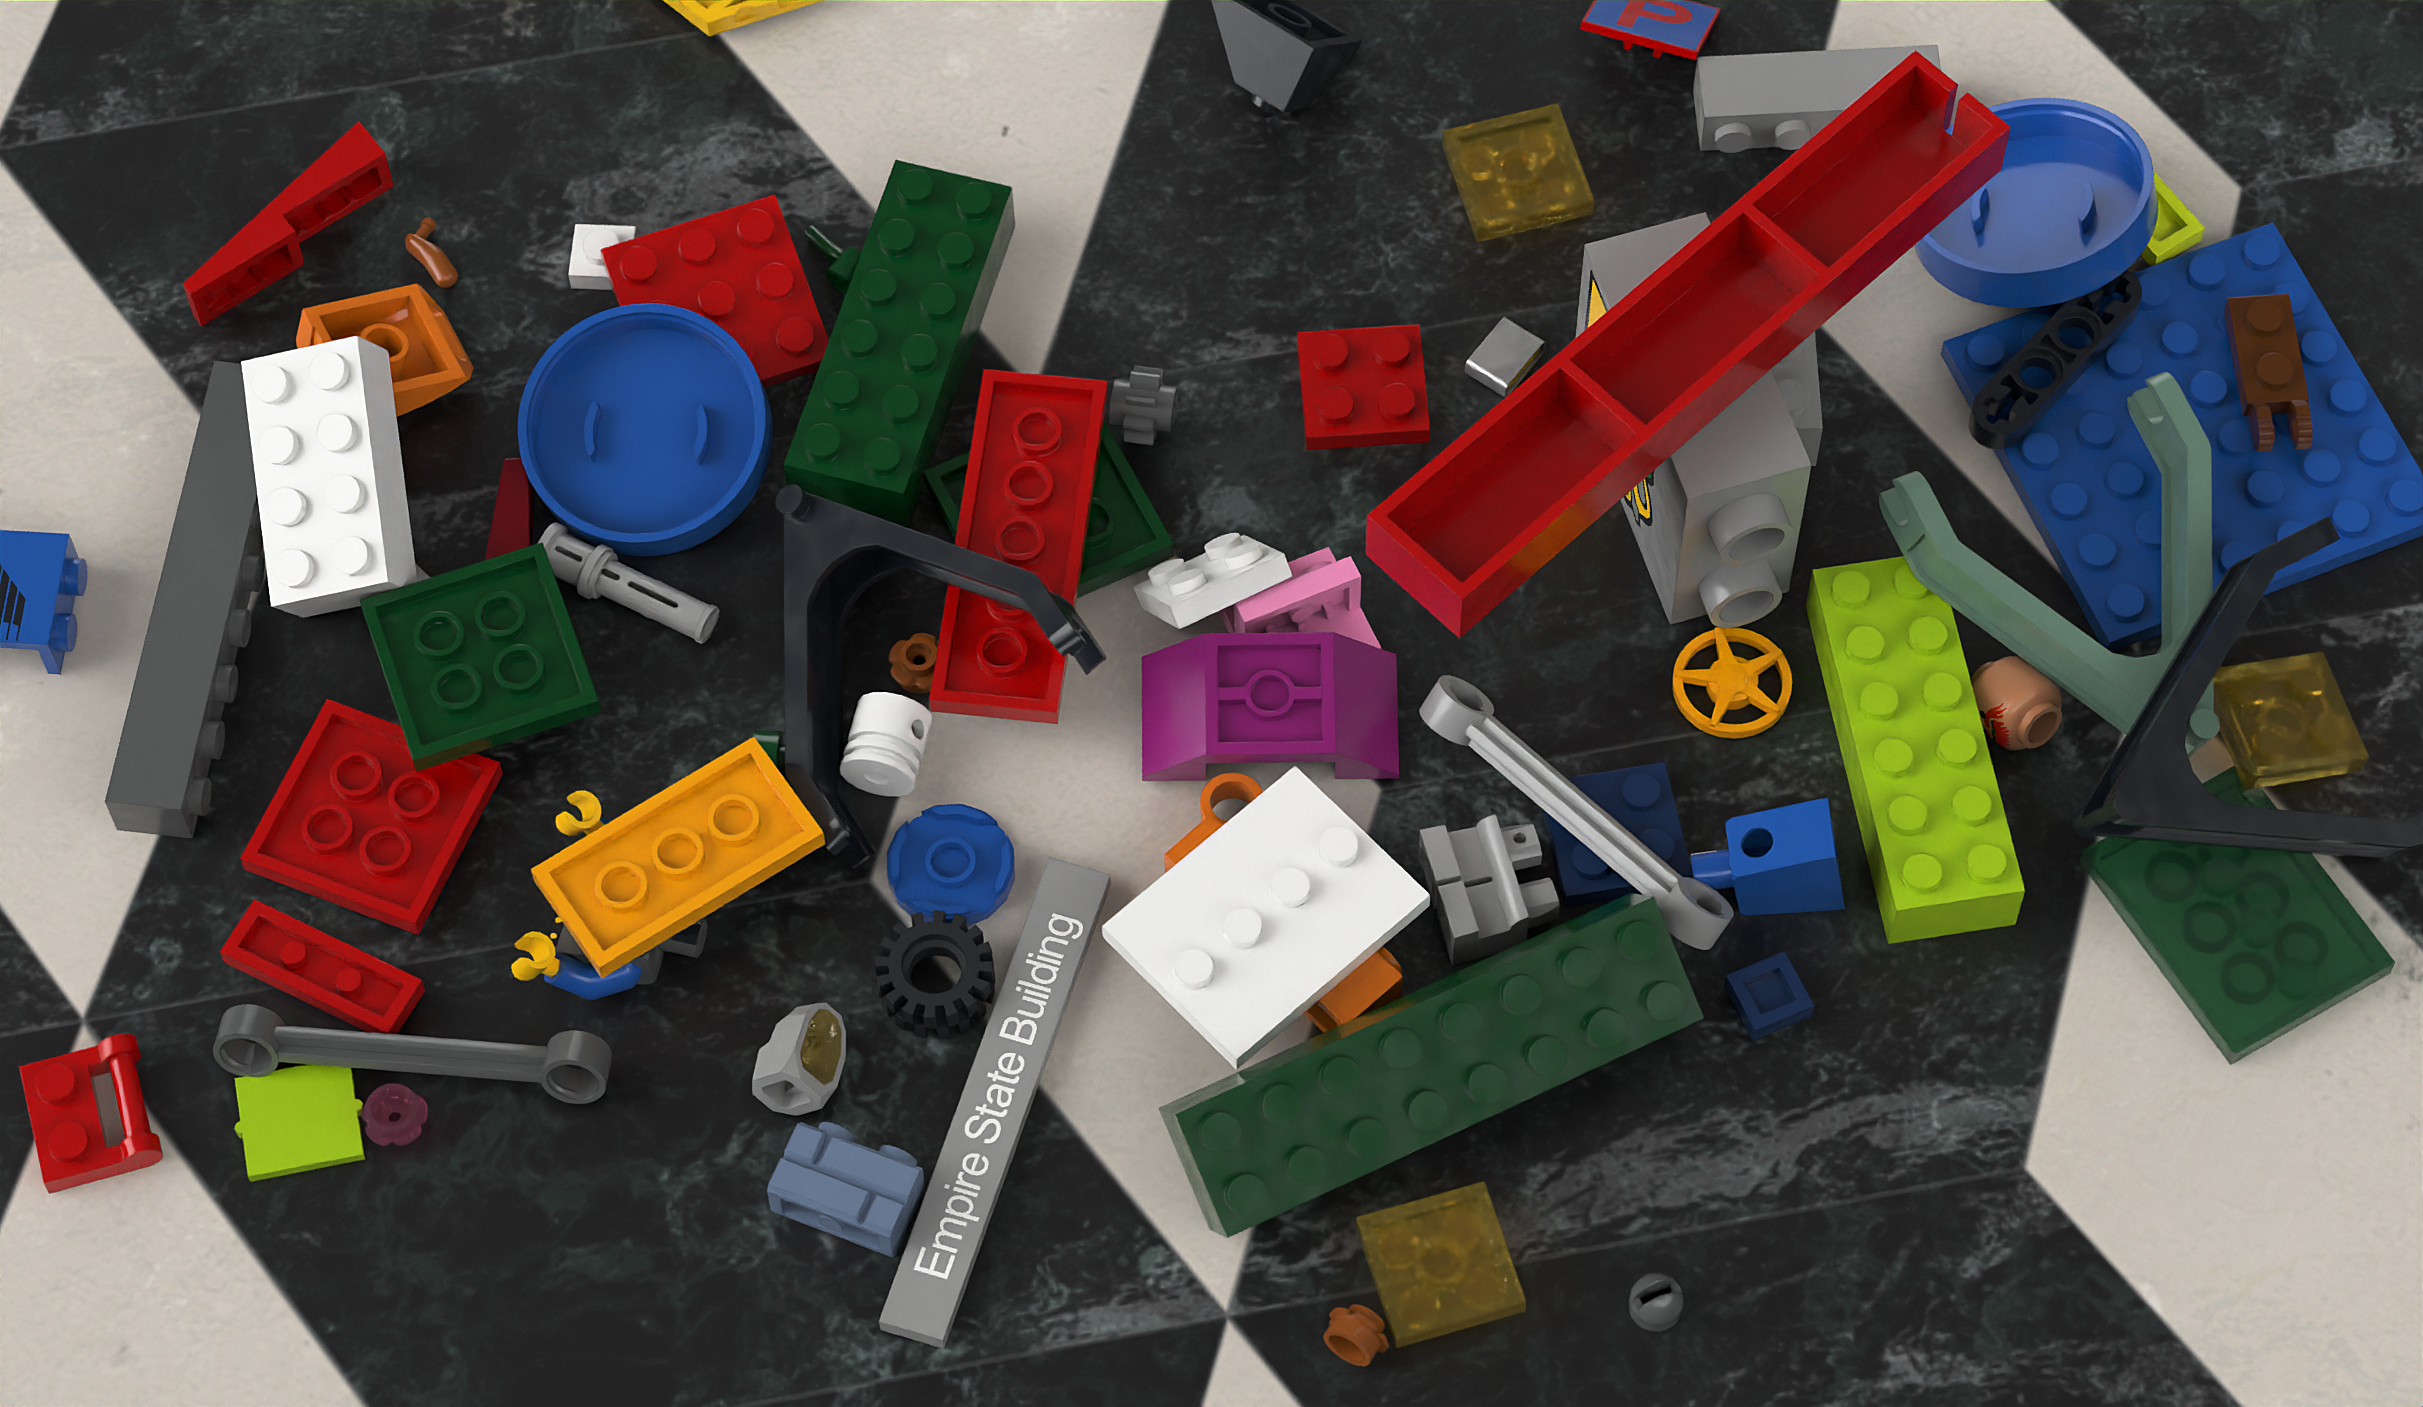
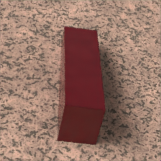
[485,458,534,560]

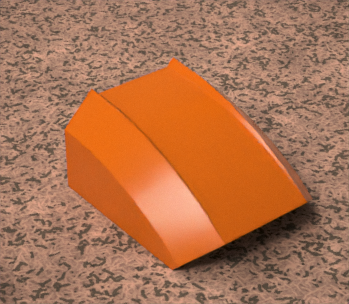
[296,284,474,417]

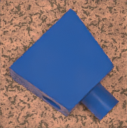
[1691,798,1845,916]

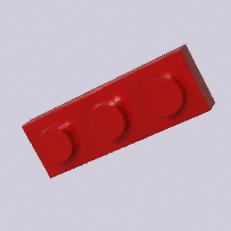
[220,899,425,1034]

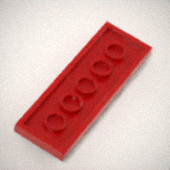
[929,369,1108,724]

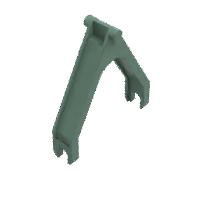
[1879,371,2220,758]

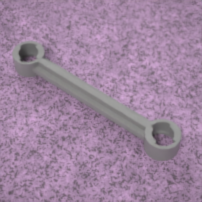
[1419,675,1734,950]

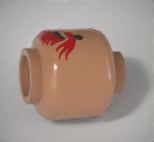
[1971,655,2062,751]

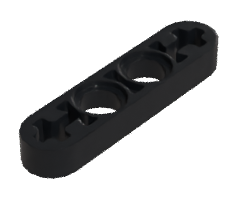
[1969,270,2142,450]

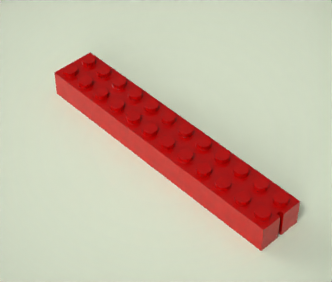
[1366,50,2011,639]

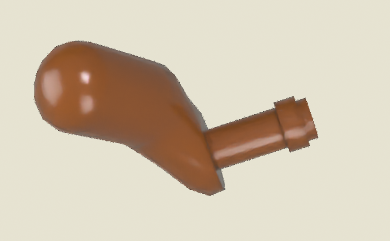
[405,217,459,289]

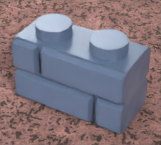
[767,1122,925,1258]

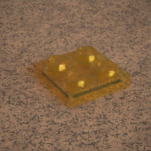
[1442,103,1594,242]
[2213,651,2369,790]
[1356,1181,1526,1348]

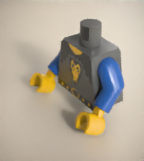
[511,791,707,1000]

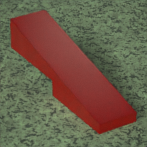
[183,121,394,326]

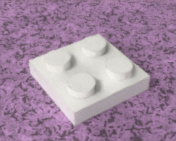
[1133,533,1293,629]

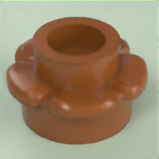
[889,633,938,694]
[1323,1304,1389,1366]

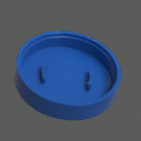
[1915,98,2158,308]
[517,303,773,557]

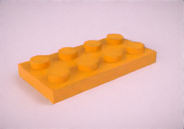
[531,737,825,978]

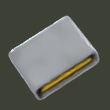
[1465,317,1546,398]

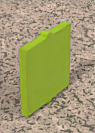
[235,1064,365,1182]

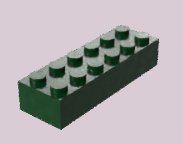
[784,160,1015,528]

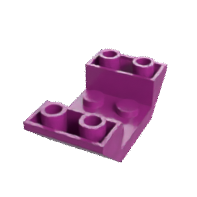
[1142,632,1399,781]

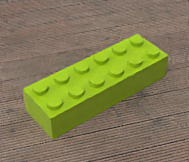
[1805,556,2025,944]

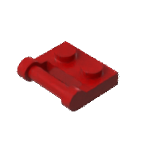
[19,1034,163,1194]

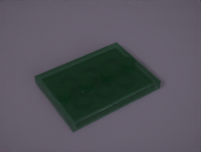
[2079,762,2395,1065]

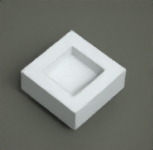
[568,224,638,290]

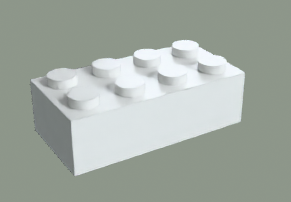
[241,336,417,618]

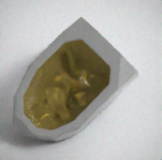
[752,1003,846,1116]

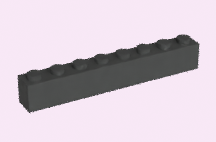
[105,361,264,839]

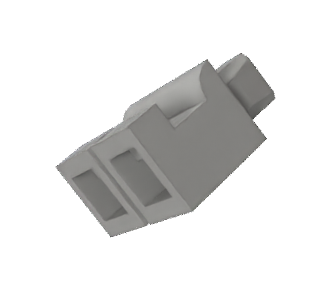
[1418,814,1560,966]

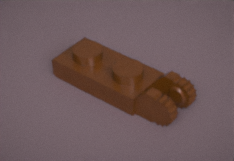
[2224,294,2313,452]

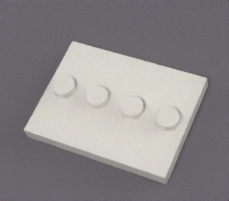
[1102,766,1430,1070]

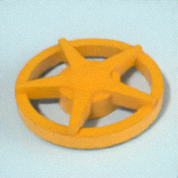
[1672,627,1792,739]

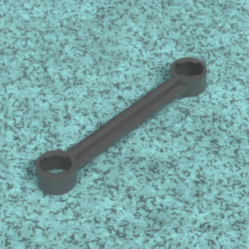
[213,1004,613,1104]

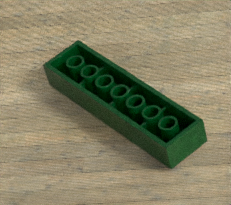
[1159,893,1704,1238]

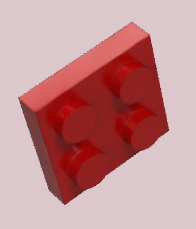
[1297,324,1430,450]

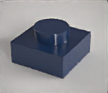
[1724,951,1814,1041]

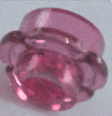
[362,1083,428,1146]

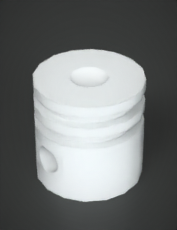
[840,692,933,797]

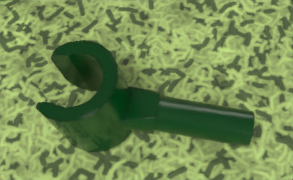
[804,225,861,295]

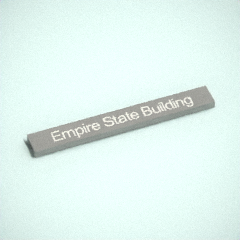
[879,857,1111,1349]

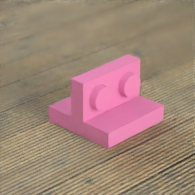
[1218,547,1381,649]

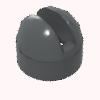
[1628,1272,1684,1332]

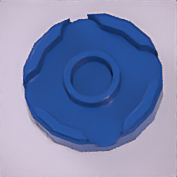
[887,804,1015,927]

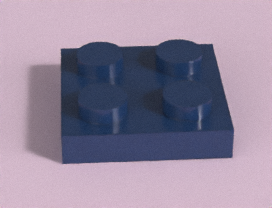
[1541,762,1693,908]

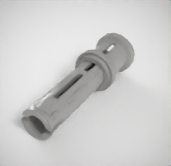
[538,522,720,644]

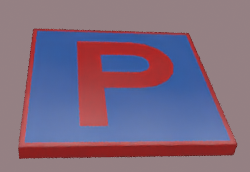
[1580,0,1721,60]

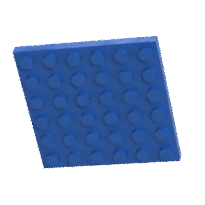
[1940,222,2423,652]

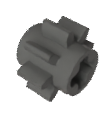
[1109,365,1178,446]

